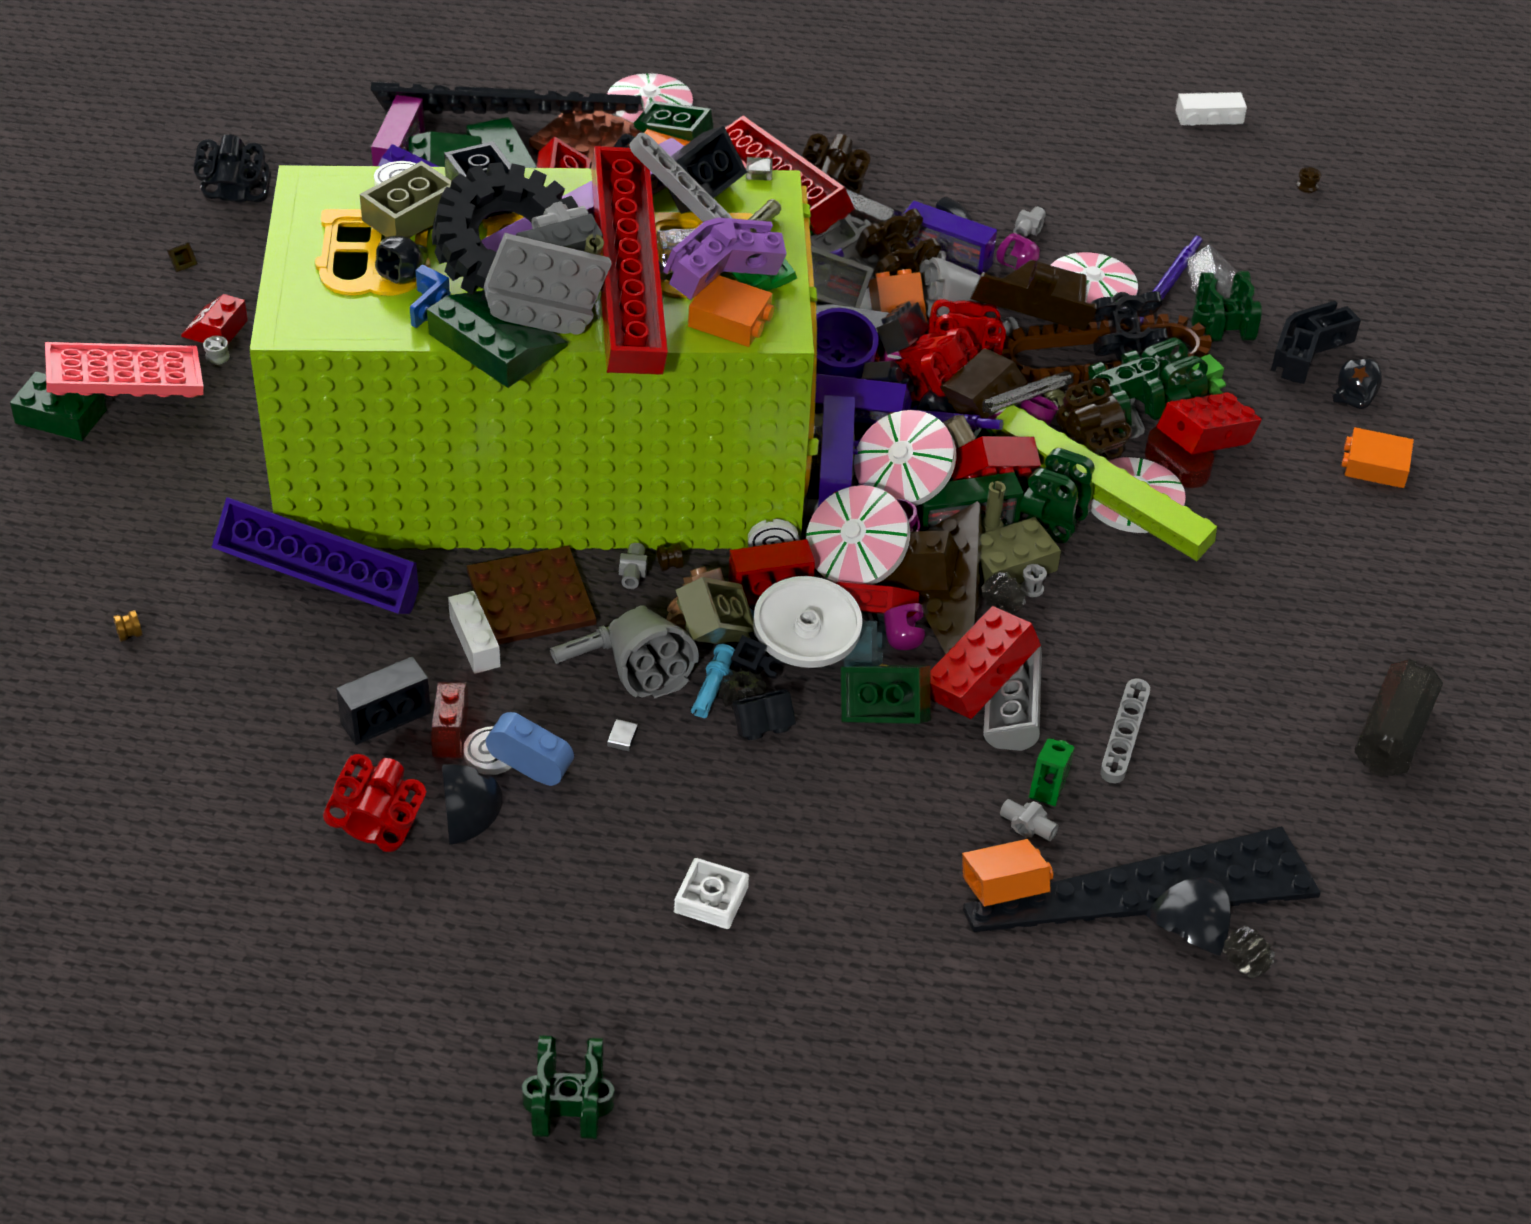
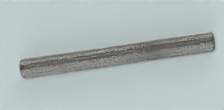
[982,371,1074,414]

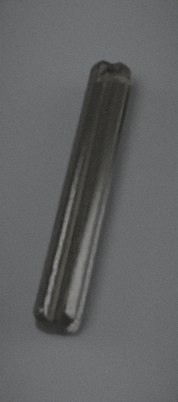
[806,426,823,499]

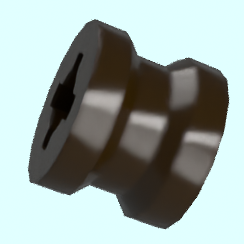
[1296,167,1321,193]
[657,543,683,571]

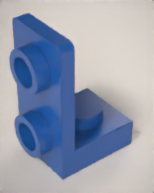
[410,264,451,328]

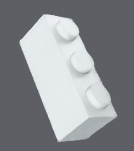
[1176,92,1247,125]
[448,591,500,674]

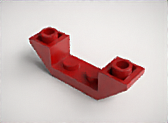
[834,582,919,618]

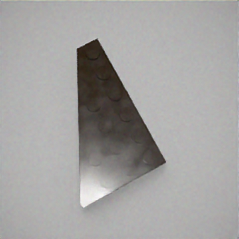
[918,501,983,654]

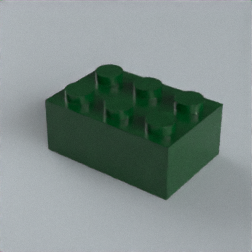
[10,371,107,441]

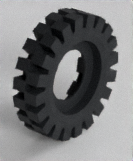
[432,163,578,301]

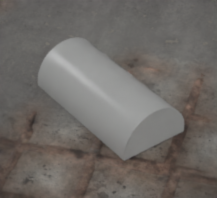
[983,646,1042,751]

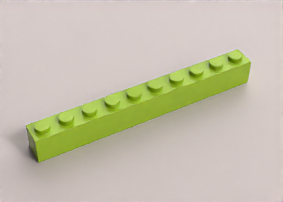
[992,404,1217,561]

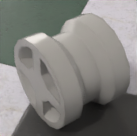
[203,336,230,365]

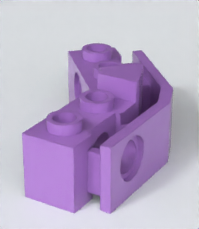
[663,217,787,300]

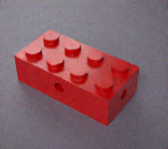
[1156,392,1262,454]
[930,606,1041,719]

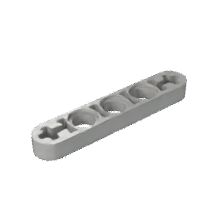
[629,133,733,222]
[1100,679,1150,783]

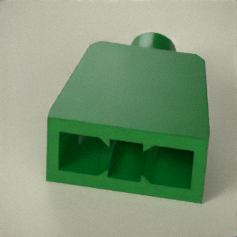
[1029,739,1075,806]

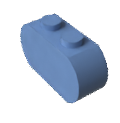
[486,712,574,786]

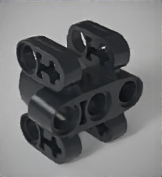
[193,134,271,202]
[1090,291,1168,361]

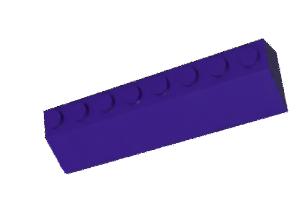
[211,497,419,614]

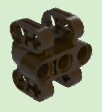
[801,133,871,205]
[855,208,941,278]
[1056,378,1131,461]

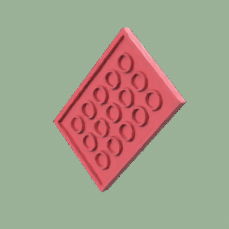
[45,342,203,398]

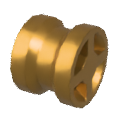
[113,610,142,642]

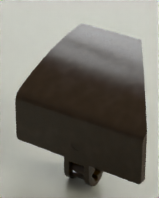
[970,260,1097,331]

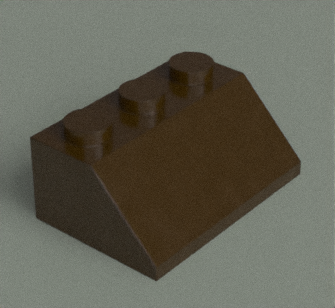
[940,348,1027,418]
[874,531,959,593]

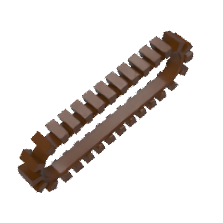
[1002,314,1212,389]

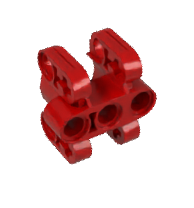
[927,299,1006,362]
[895,328,978,402]
[323,754,426,852]

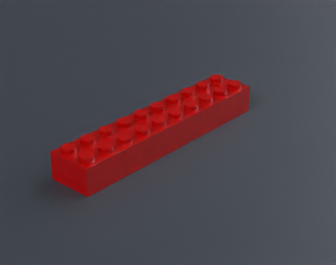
[725,116,855,235]
[591,146,668,375]

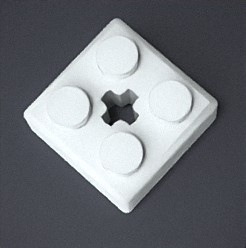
[674,858,749,929]

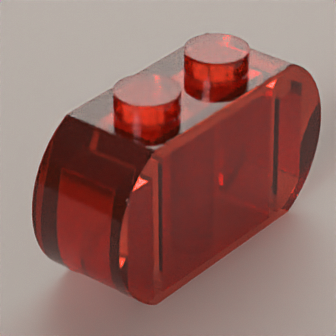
[1145,427,1214,488]
[432,682,468,758]

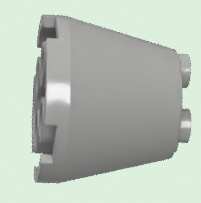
[919,257,987,328]
[609,606,698,698]

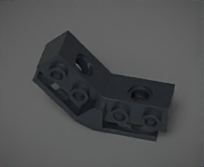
[1271,301,1361,384]

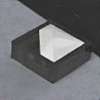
[746,157,773,180]

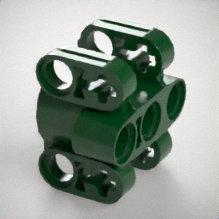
[1191,271,1262,342]
[1141,338,1208,408]
[1088,350,1165,433]
[1020,448,1095,543]
[522,1035,614,1139]

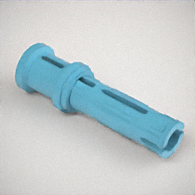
[691,644,735,718]

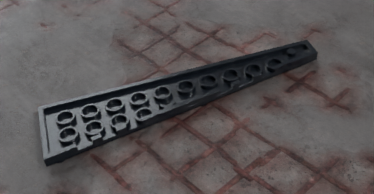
[371,82,644,114]
[963,826,1321,932]

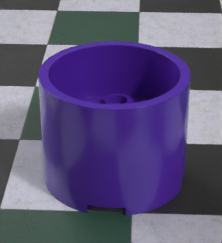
[816,308,878,379]

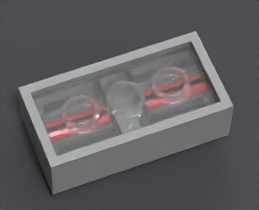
[811,246,873,308]

